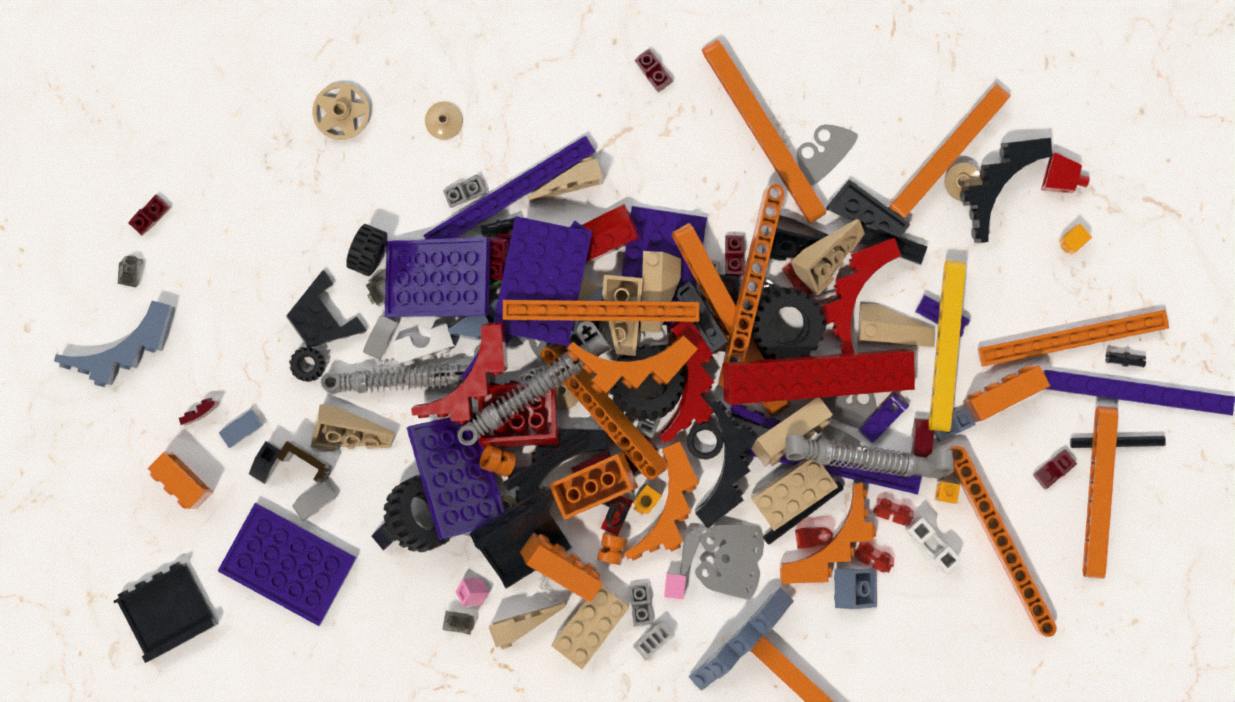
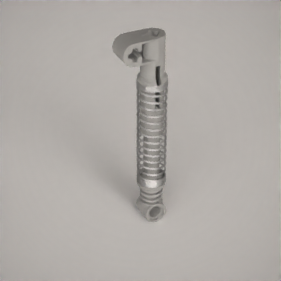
[457,321,610,445]
[320,344,496,394]
[785,435,954,479]

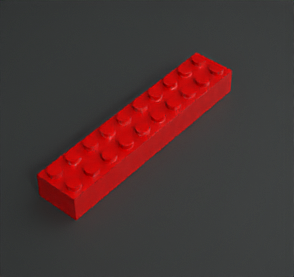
[723,349,915,405]

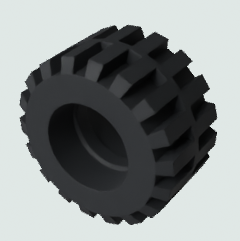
[346,223,388,277]

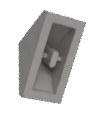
[817,425,861,450]

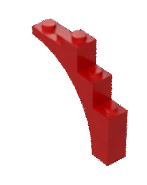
[821,238,901,354]
[411,322,508,424]
[657,322,715,443]

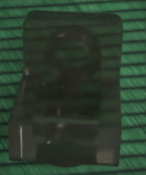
[117,255,143,288]
[366,275,385,307]
[442,610,475,635]

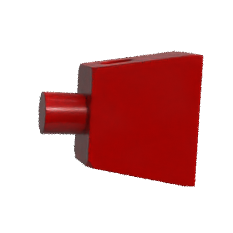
[1041,152,1090,193]

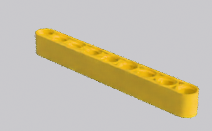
[929,260,966,432]

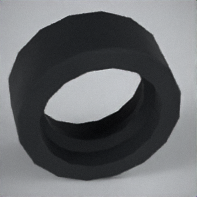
[687,423,724,460]

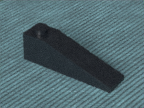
[762,215,828,261]

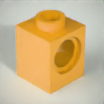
[1059,223,1093,255]
[934,481,960,504]
[633,484,662,515]

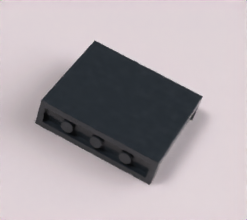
[469,492,572,589]
[113,562,218,663]

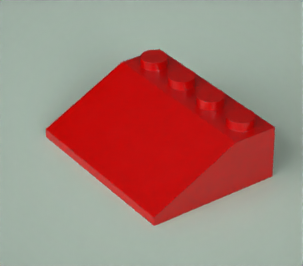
[478,383,559,448]

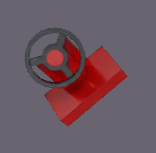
[600,496,633,536]

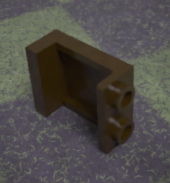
[276,441,332,482]

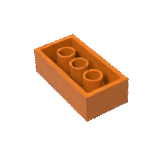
[963,364,1050,422]
[549,452,639,520]
[520,533,604,603]

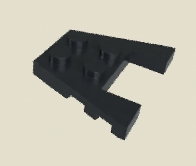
[286,270,367,348]

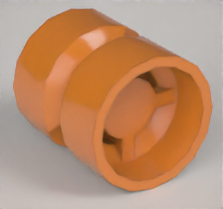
[480,445,516,477]
[597,533,627,565]

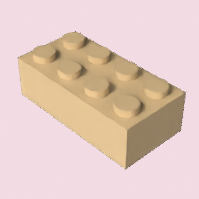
[751,398,833,467]
[751,459,838,531]
[551,585,630,670]

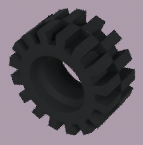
[289,347,326,382]

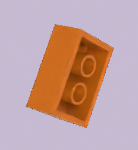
[147,452,213,509]

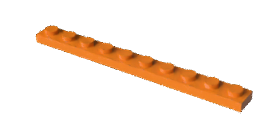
[503,300,699,322]
[977,310,1169,367]

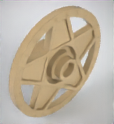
[312,83,370,140]

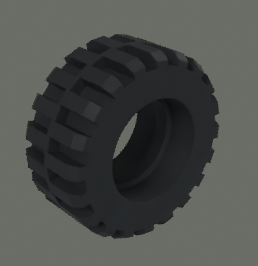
[751,287,826,359]
[610,344,685,421]
[383,475,453,553]

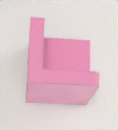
[664,573,686,599]
[456,578,490,606]

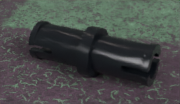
[480,217,515,237]
[1105,351,1147,368]

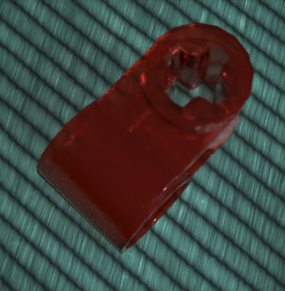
[795,527,833,549]

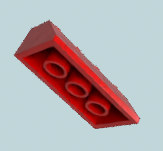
[582,204,641,265]

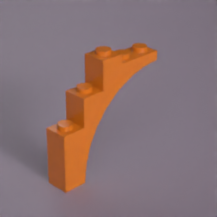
[566,336,698,394]
[624,441,699,561]
[779,483,876,584]

